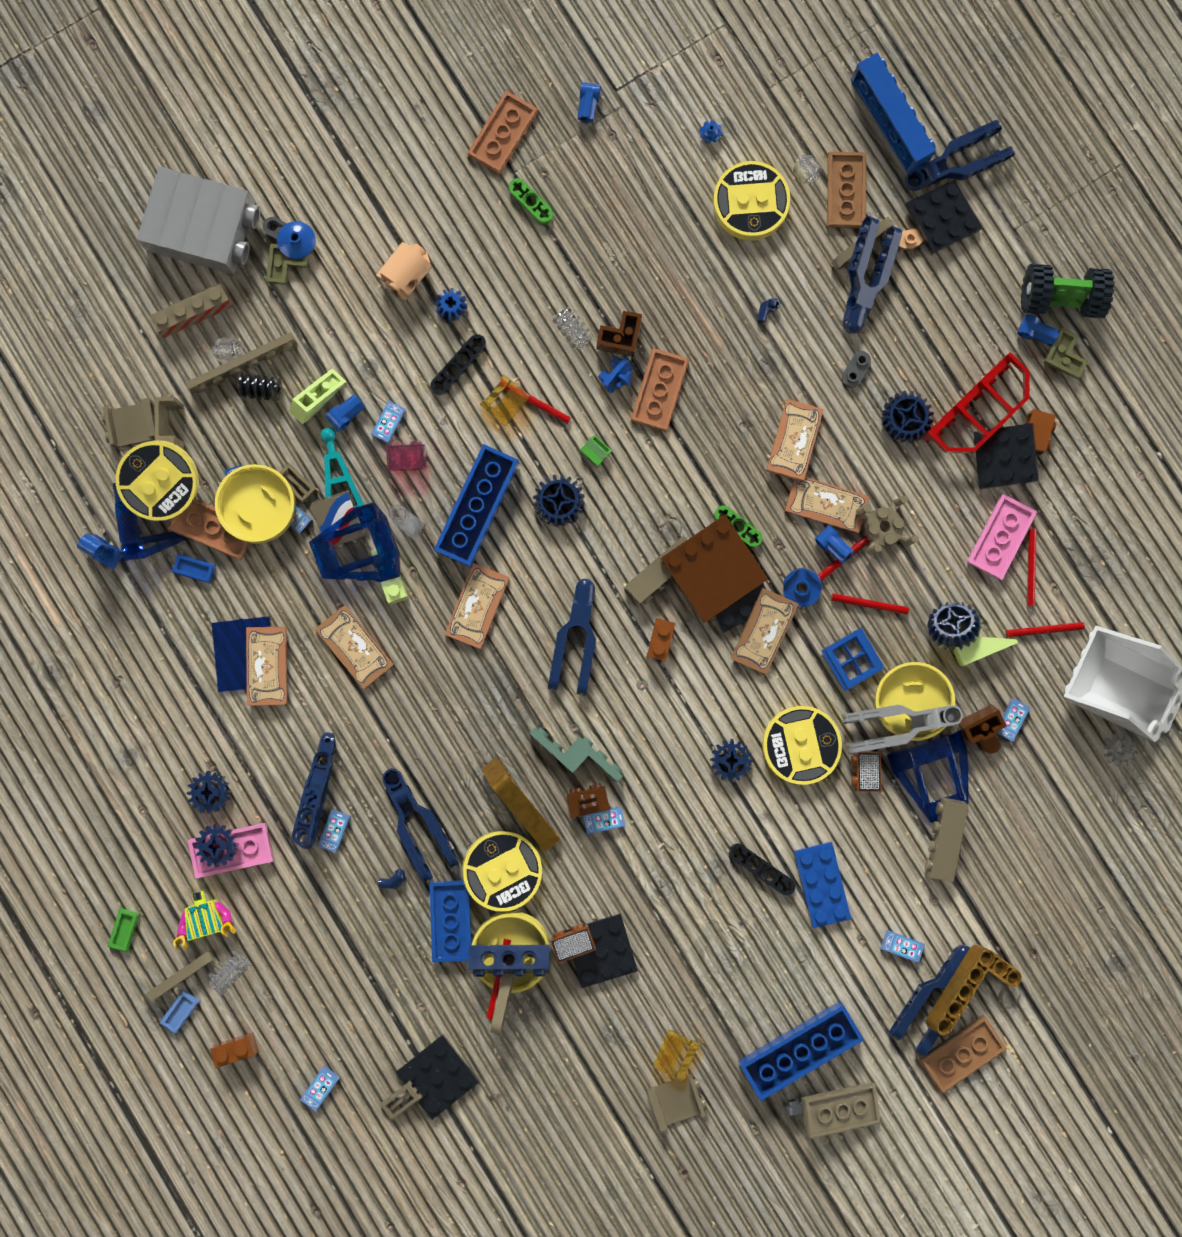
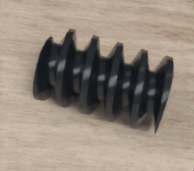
[238,373,282,401]

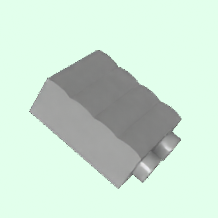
[136,167,260,275]

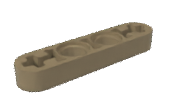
[831,217,894,271]
[144,951,214,1003]
[490,957,515,1035]

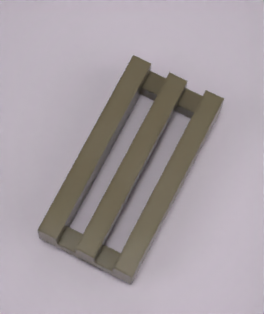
[279,463,317,504]
[380,1081,422,1120]

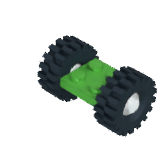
[1021,264,1115,318]

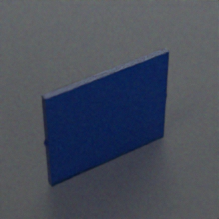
[212,616,271,692]

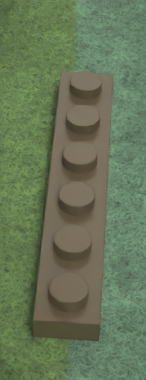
[185,332,297,393]

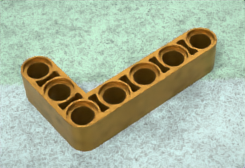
[481,757,561,852]
[926,944,1022,1036]

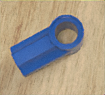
[577,82,601,123]
[1017,314,1059,346]
[325,394,366,432]
[814,525,854,564]

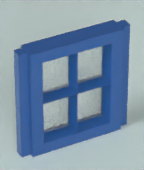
[821,628,885,691]

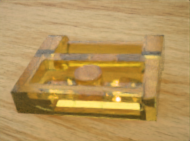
[480,374,530,426]
[652,1029,701,1082]

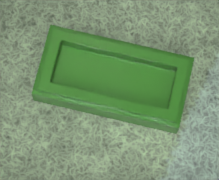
[108,908,140,952]

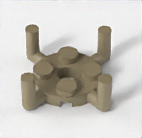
[856,495,919,555]

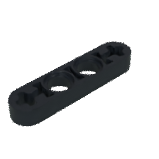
[430,334,487,396]
[729,843,795,895]

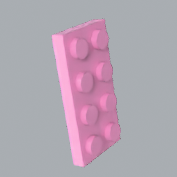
[966,494,1037,580]
[188,823,274,879]

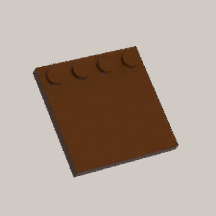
[660,515,768,623]

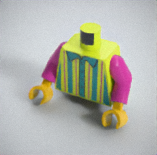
[173,891,236,950]

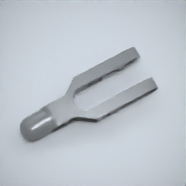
[841,704,963,754]

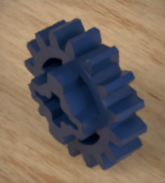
[710,739,753,782]
[187,771,231,814]
[194,824,239,868]

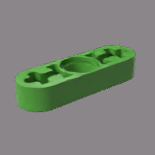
[509,178,553,225]
[714,506,763,548]

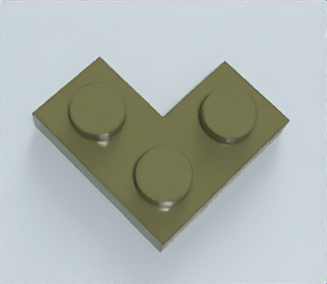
[266,244,309,285]
[1043,327,1088,380]

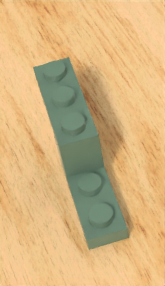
[530,727,623,782]

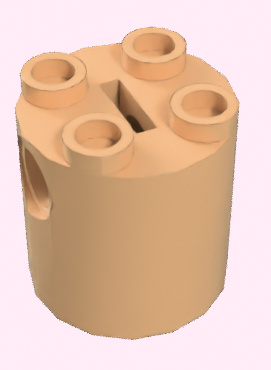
[376,242,432,300]

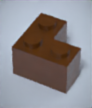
[596,310,642,357]

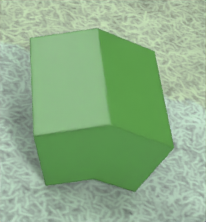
[580,435,612,468]

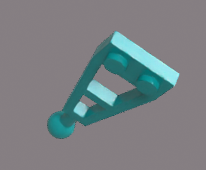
[320,428,369,526]

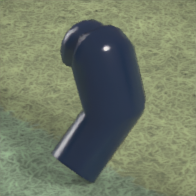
[757,298,781,323]
[378,869,406,889]

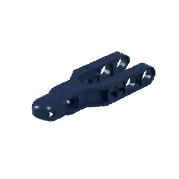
[904,120,1015,191]
[842,216,902,334]
[548,579,596,696]
[292,732,336,849]
[382,768,459,883]
[889,945,970,1057]

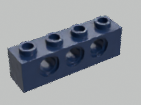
[468,945,550,977]

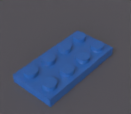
[793,842,851,928]
[429,880,472,962]

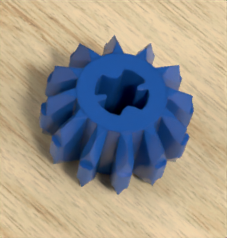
[435,288,468,322]

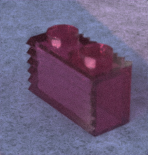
[386,441,427,471]

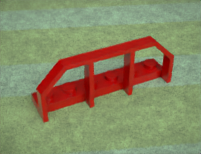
[922,352,1030,453]

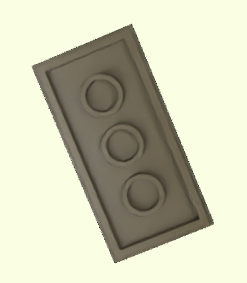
[801,1082,881,1139]

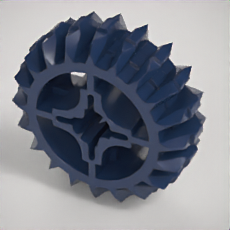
[881,391,934,443]
[533,474,585,527]
[927,601,981,651]

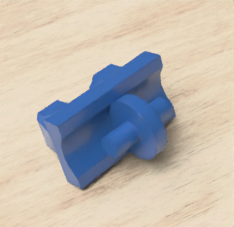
[598,356,633,394]

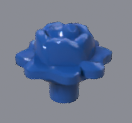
[699,120,722,143]

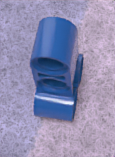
[77,533,125,570]

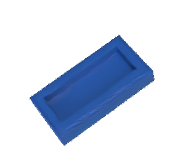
[172,554,216,584]

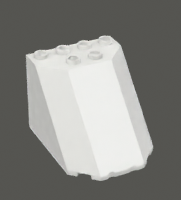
[1063,626,1182,742]

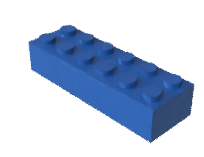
[851,52,936,174]
[434,444,520,568]
[738,1001,864,1101]

